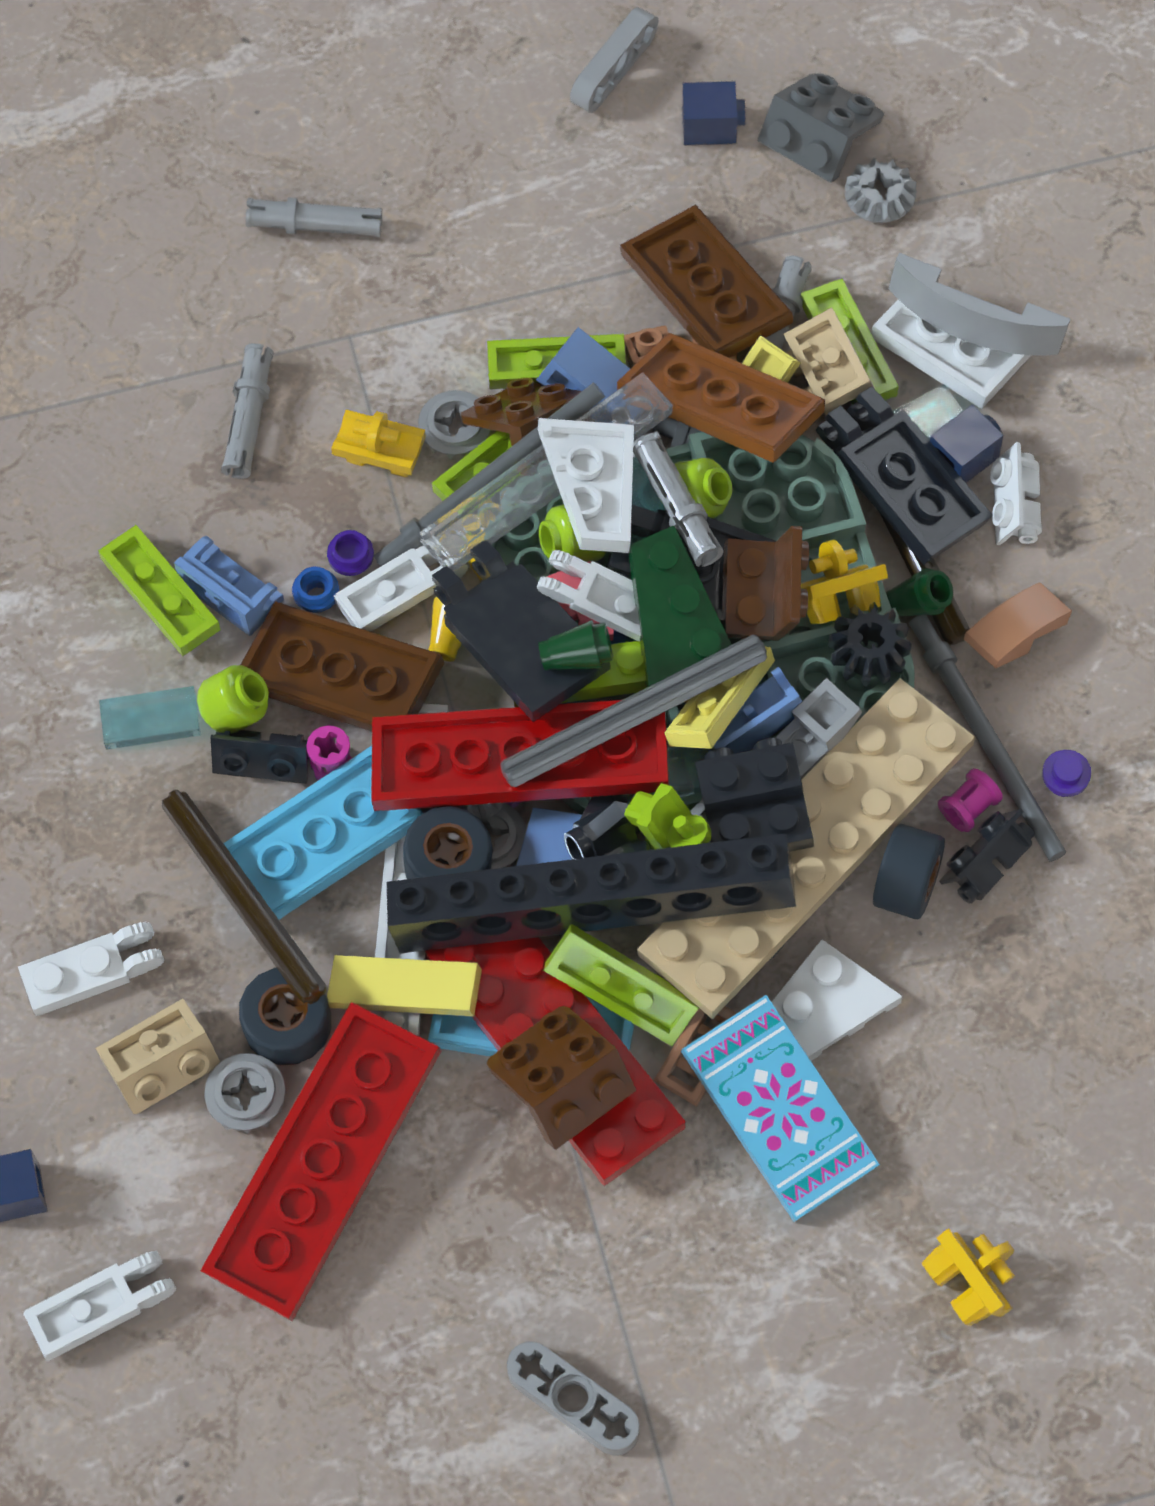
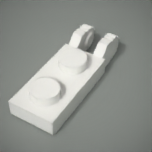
[334,535,469,632]
[537,550,641,642]
[18,921,164,1016]
[23,1250,176,1362]

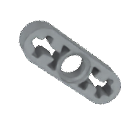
[570,7,659,113]
[507,1342,639,1455]

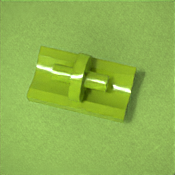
[624,783,711,850]

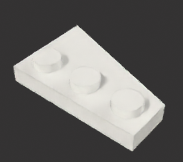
[871,300,1031,409]
[537,418,634,553]
[772,940,902,1061]

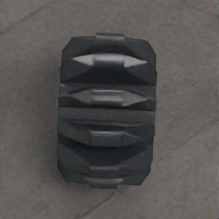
[828,602,912,687]

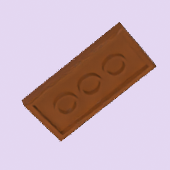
[617,333,825,463]

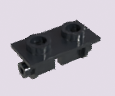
[210,730,310,784]
[939,809,1035,904]

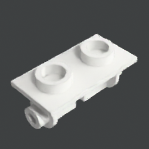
[990,442,1042,545]

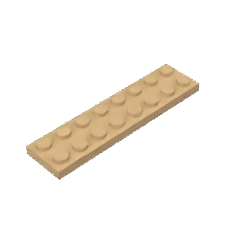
[637,678,975,1019]

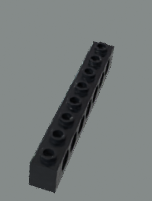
[386,834,796,954]

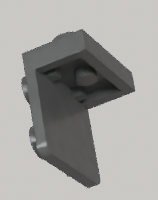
[757,73,884,183]

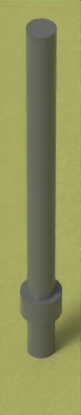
[374,382,605,566]
[909,615,1066,862]

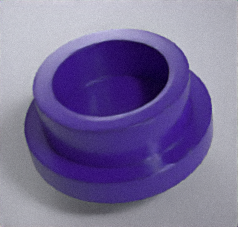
[327,530,374,576]
[1042,749,1091,797]

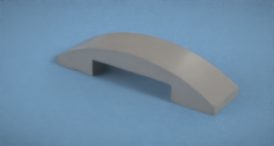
[889,253,1071,356]
[690,678,862,822]

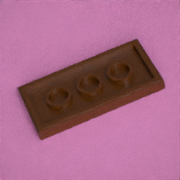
[620,205,793,358]
[241,601,445,732]

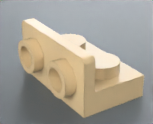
[784,308,874,415]
[95,998,220,1114]

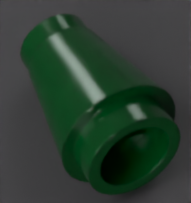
[886,568,954,617]
[538,620,614,671]

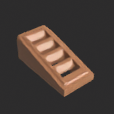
[653,1006,737,1107]

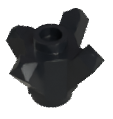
[564,795,652,859]

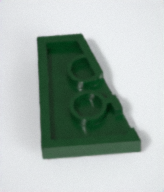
[628,525,732,688]

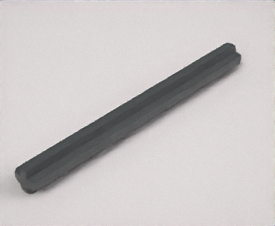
[500,635,767,787]

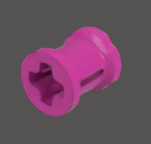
[306,725,352,780]
[937,768,1003,832]

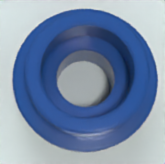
[292,566,340,613]

